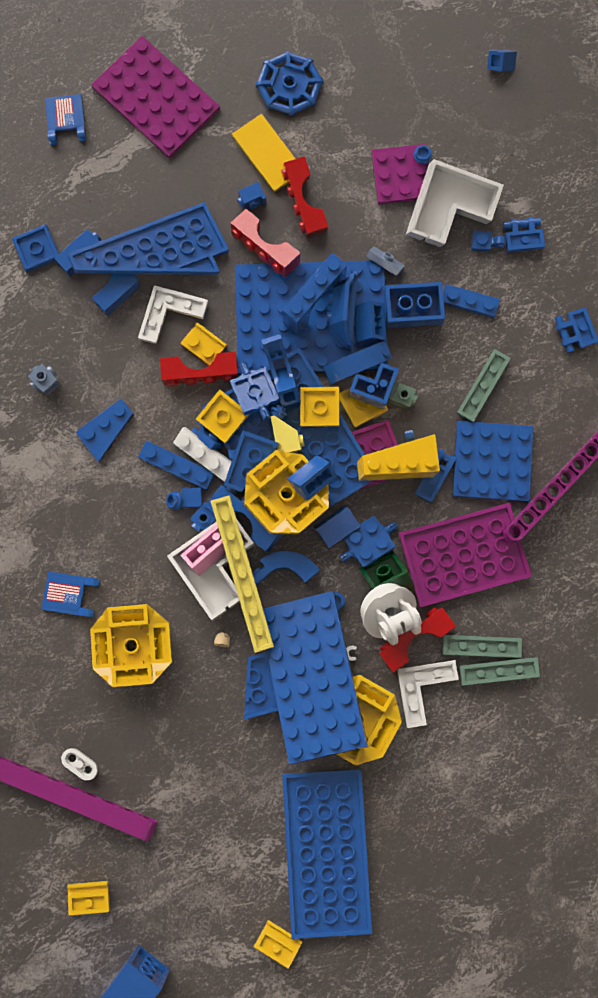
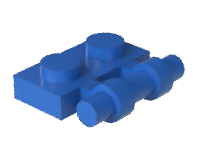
[503,217,545,253]
[555,307,598,353]

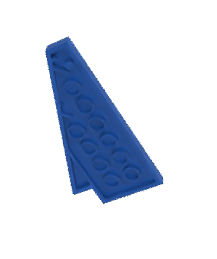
[68,202,229,275]

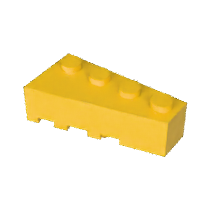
[357,434,440,481]

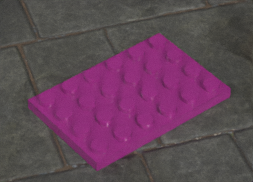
[91,36,220,159]
[398,503,532,608]

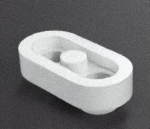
[61,748,98,780]

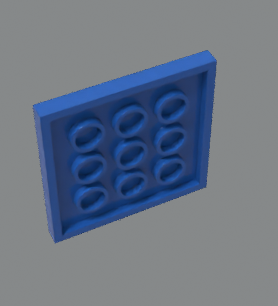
[452,421,533,502]

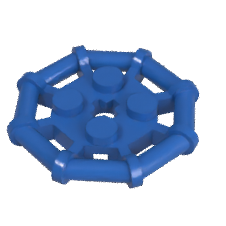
[255,51,324,116]

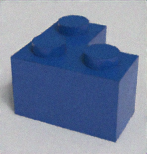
[349,362,399,409]

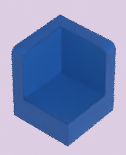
[487,49,517,72]

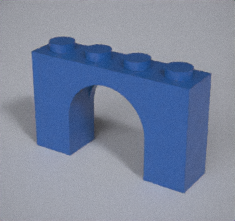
[54,229,140,316]
[282,253,347,335]

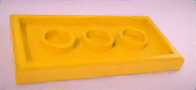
[232,114,295,193]

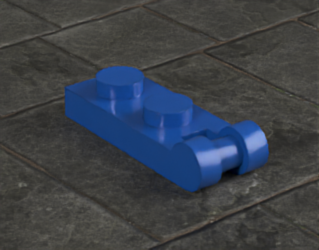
[414,449,457,503]

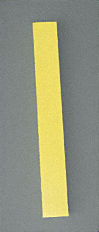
[211,495,274,653]

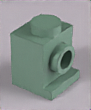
[387,381,418,410]

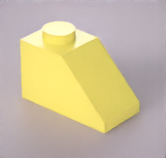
[271,416,305,453]

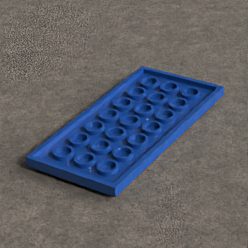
[263,591,368,765]
[282,769,372,939]

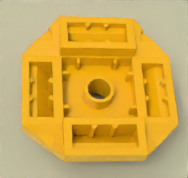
[244,450,329,534]
[90,604,172,687]
[337,675,402,765]

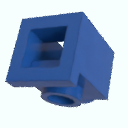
[237,182,267,210]
[190,502,216,533]

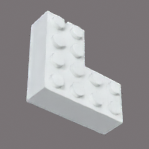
[406,159,504,247]
[167,520,254,621]

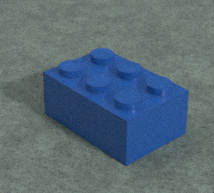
[384,282,445,328]

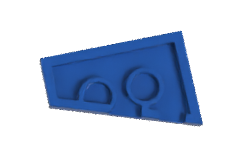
[76,398,134,463]
[224,430,280,492]
[244,652,278,720]

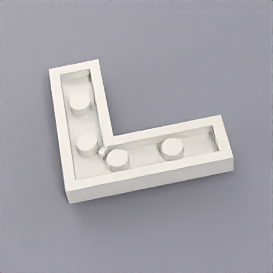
[138,285,208,345]
[397,660,459,728]

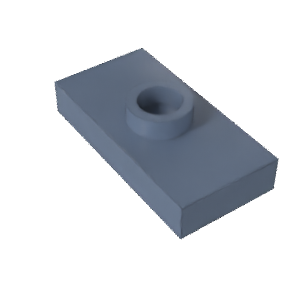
[366,247,405,276]

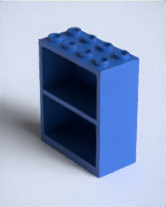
[100,944,170,998]

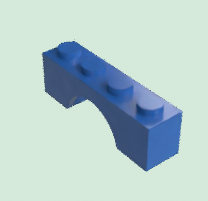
[208,485,284,552]

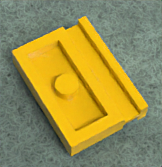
[180,323,227,366]
[67,881,110,915]
[253,920,303,969]

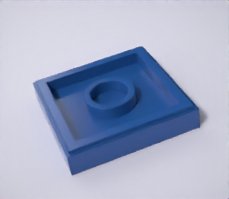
[12,224,59,273]

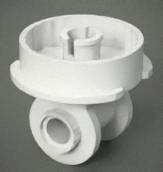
[360,583,422,645]

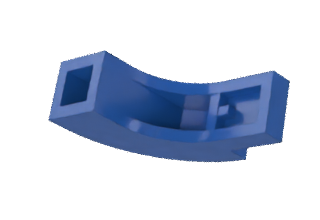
[261,334,301,407]
[323,341,392,384]
[252,551,320,586]

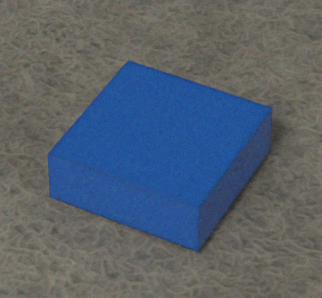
[182,487,202,508]

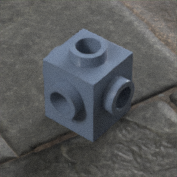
[28,364,61,396]

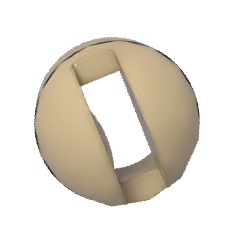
[214,632,230,648]

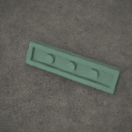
[456,349,511,422]
[442,635,522,658]
[459,657,540,686]

